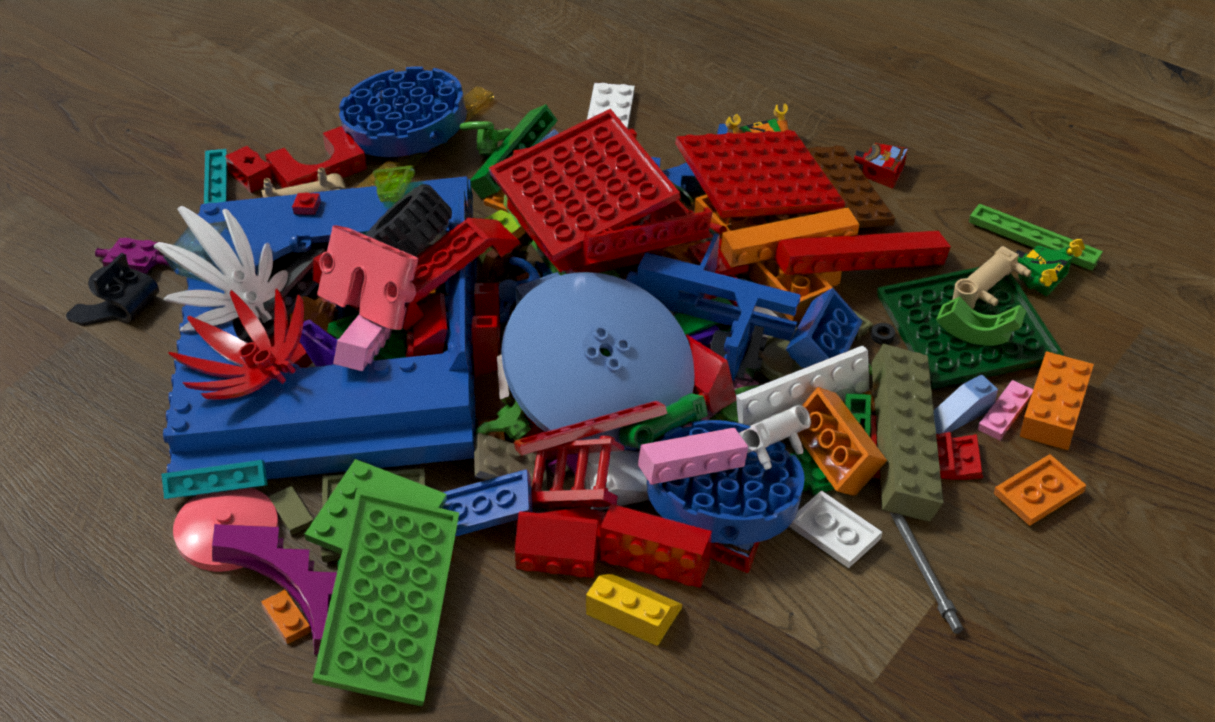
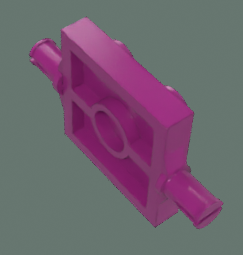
[95,238,171,274]

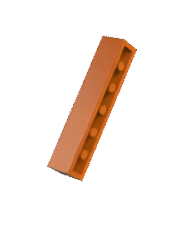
[721,208,859,267]

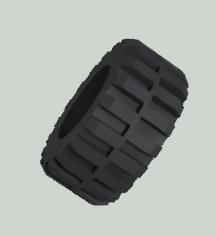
[366,184,452,256]

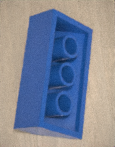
[786,288,863,368]

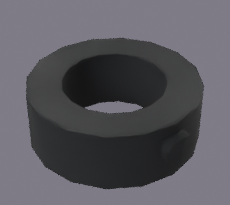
[871,323,895,345]

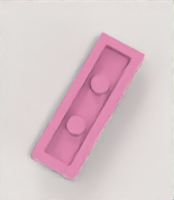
[978,380,1033,440]

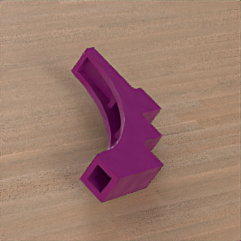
[212,524,337,655]

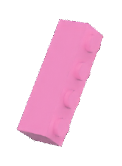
[333,314,392,371]
[638,428,748,485]

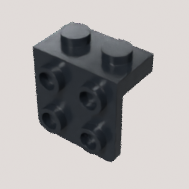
[711,326,767,382]

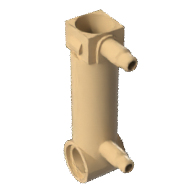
[262,167,346,198]
[952,246,1032,309]

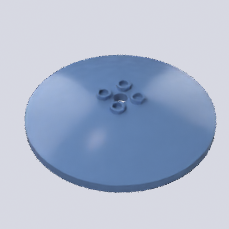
[502,272,695,451]

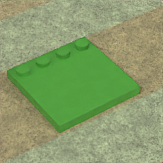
[305,459,447,554]

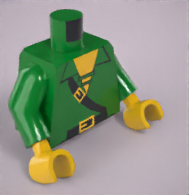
[1015,239,1085,297]

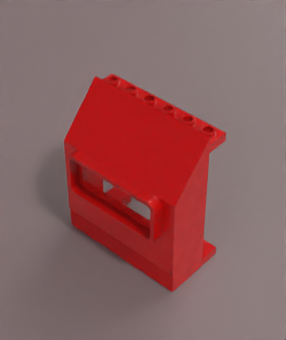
[507,129,714,274]

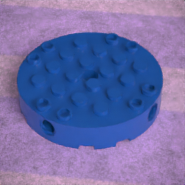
[339,66,467,157]
[646,420,804,545]

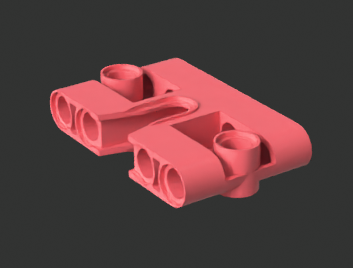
[317,225,418,330]

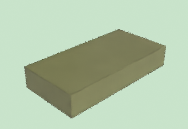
[268,486,313,536]

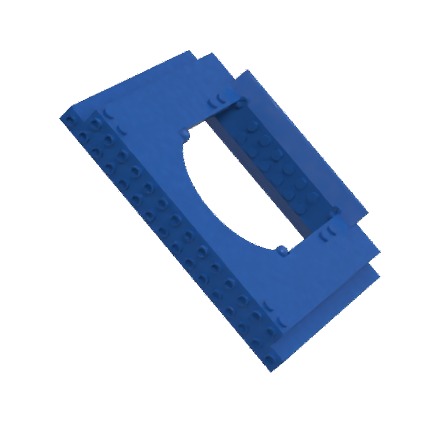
[163,176,477,479]

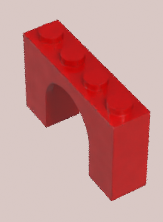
[265,126,367,188]
[472,283,501,378]

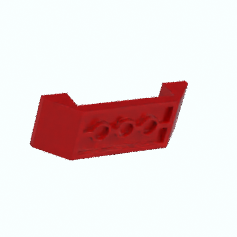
[402,218,520,330]

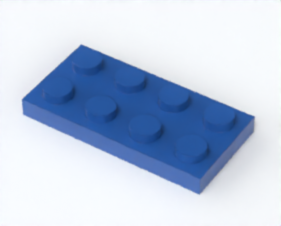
[442,469,533,537]

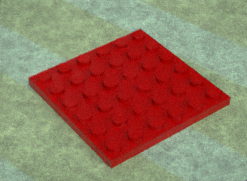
[489,108,680,262]
[675,130,845,218]

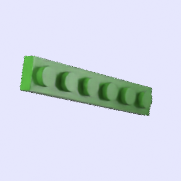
[969,204,1103,270]

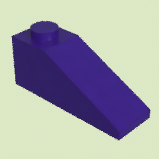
[300,320,338,367]

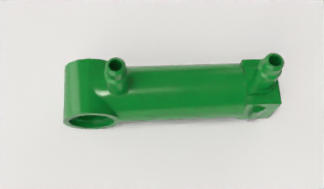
[619,393,708,449]

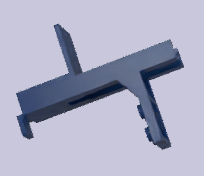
[626,233,801,381]

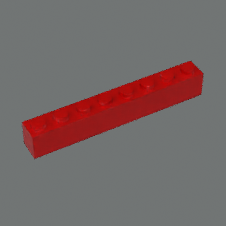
[774,231,951,275]

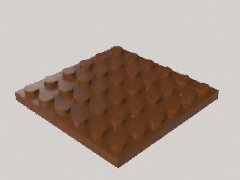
[762,145,896,228]

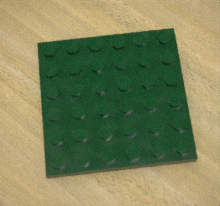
[877,267,1064,390]

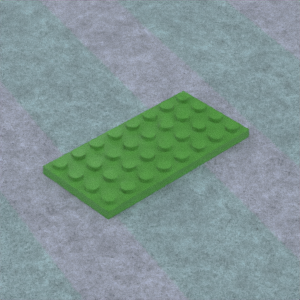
[312,489,459,706]

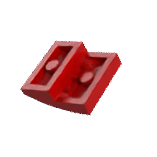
[936,432,983,480]

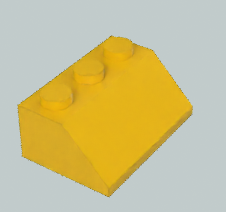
[586,574,682,646]

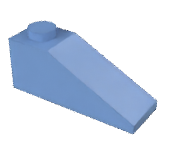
[934,375,998,434]

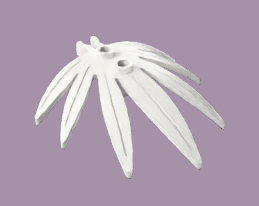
[154,206,288,332]

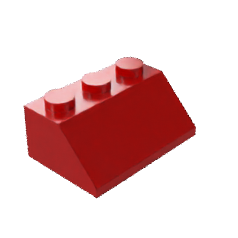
[405,293,447,357]
[685,334,737,414]
[515,511,598,578]

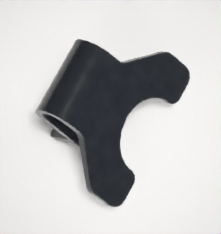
[66,253,159,326]

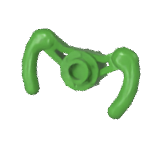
[460,121,513,156]
[475,401,531,440]

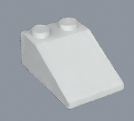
[585,450,650,511]

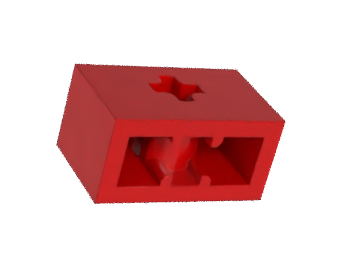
[225,146,273,193]

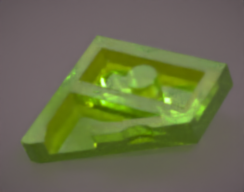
[373,166,415,202]

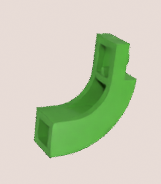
[936,296,1026,346]

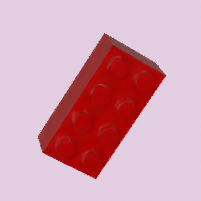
[600,504,712,588]

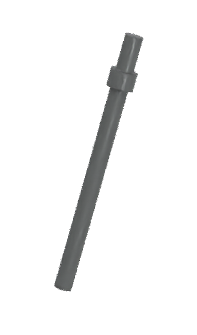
[890,512,963,634]

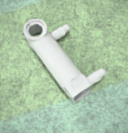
[739,405,811,470]

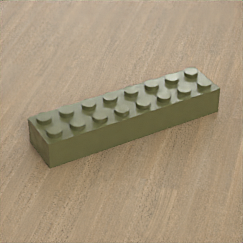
[872,344,943,522]

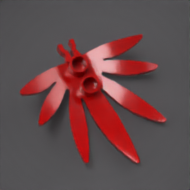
[168,288,304,399]

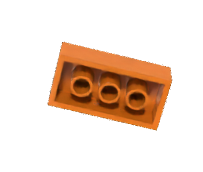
[1020,351,1094,450]
[797,387,887,496]

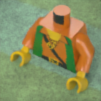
[726,104,789,133]

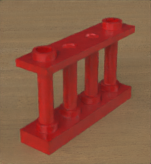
[531,436,624,509]

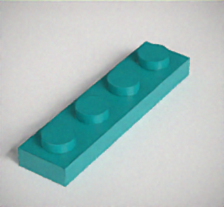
[204,149,228,204]
[161,460,267,499]

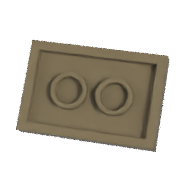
[474,432,548,491]

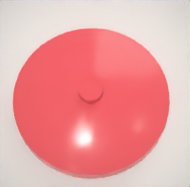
[173,488,279,572]

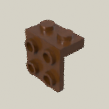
[474,355,516,421]

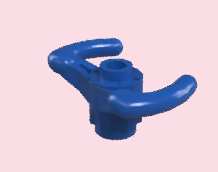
[499,256,541,324]

